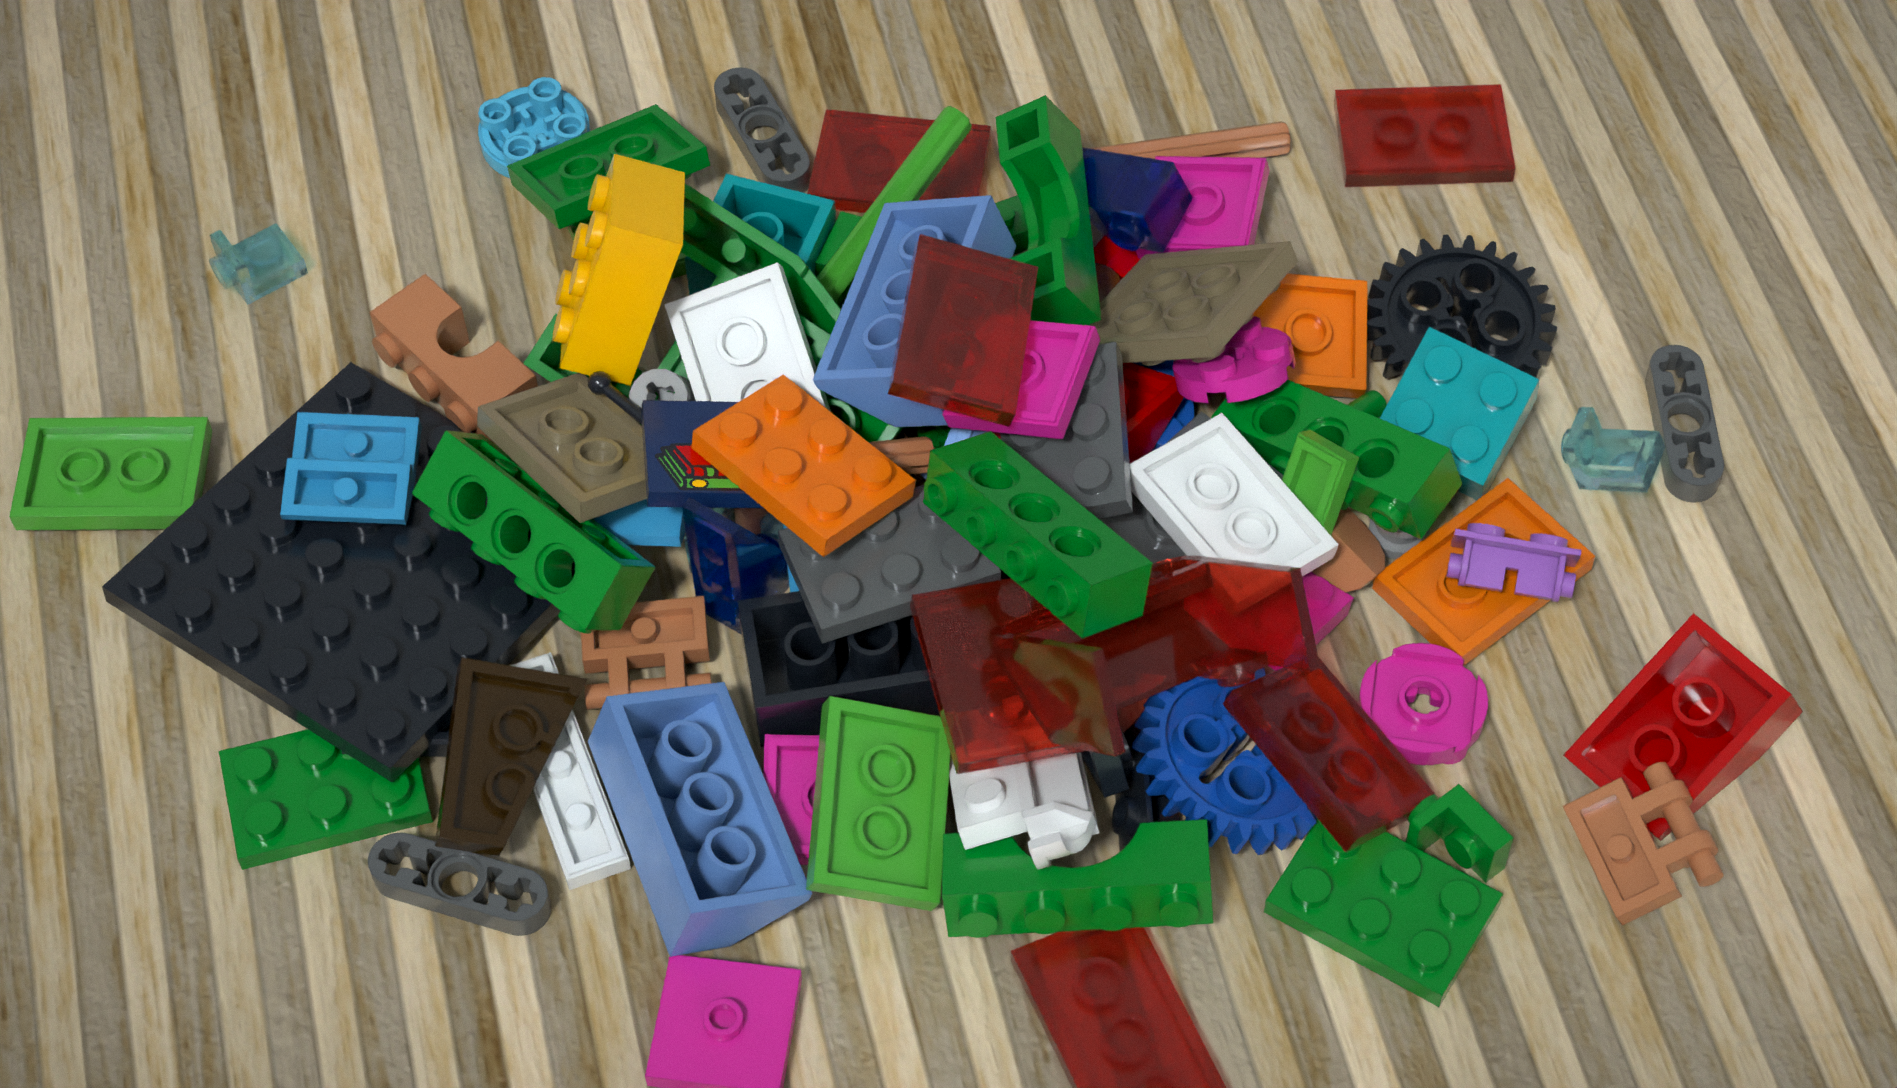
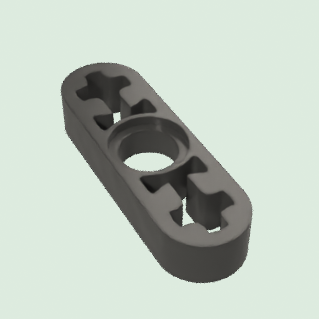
[714,67,811,193]
[1645,345,1724,503]
[368,833,551,936]

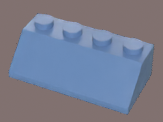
[813,195,1016,427]
[588,682,812,957]

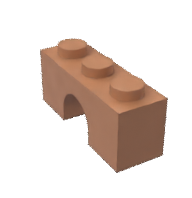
[370,274,538,444]

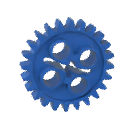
[1132,658,1339,855]

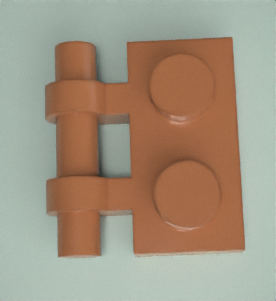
[581,596,712,710]
[1563,762,1724,925]

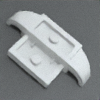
[949,693,1099,870]

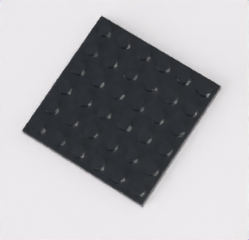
[102,362,575,783]

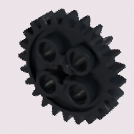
[1367,234,1557,379]

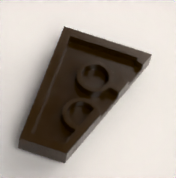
[435,657,587,856]

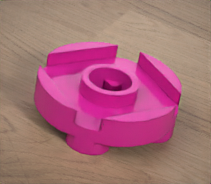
[1172,316,1296,403]
[1358,643,1488,765]

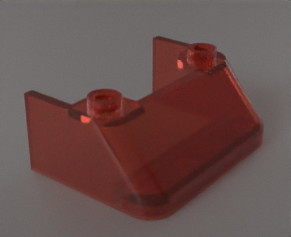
[990,555,1321,757]

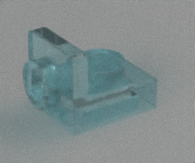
[209,223,308,305]

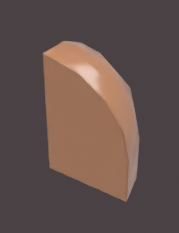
[1311,508,1385,592]

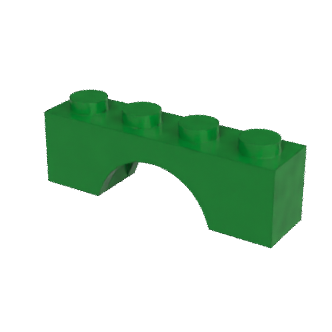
[995,95,1101,325]
[942,819,1213,938]

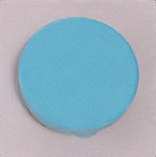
[478,77,591,178]

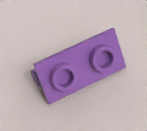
[1446,523,1582,602]

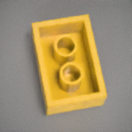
[552,154,685,386]

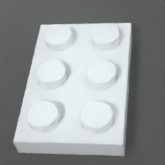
[665,263,831,412]
[1129,413,1339,615]

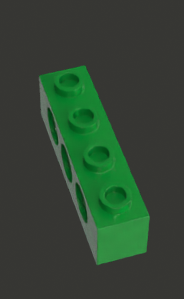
[1211,380,1462,539]
[412,430,655,634]
[923,431,1153,639]

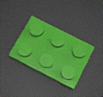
[9,417,213,530]
[806,696,953,911]

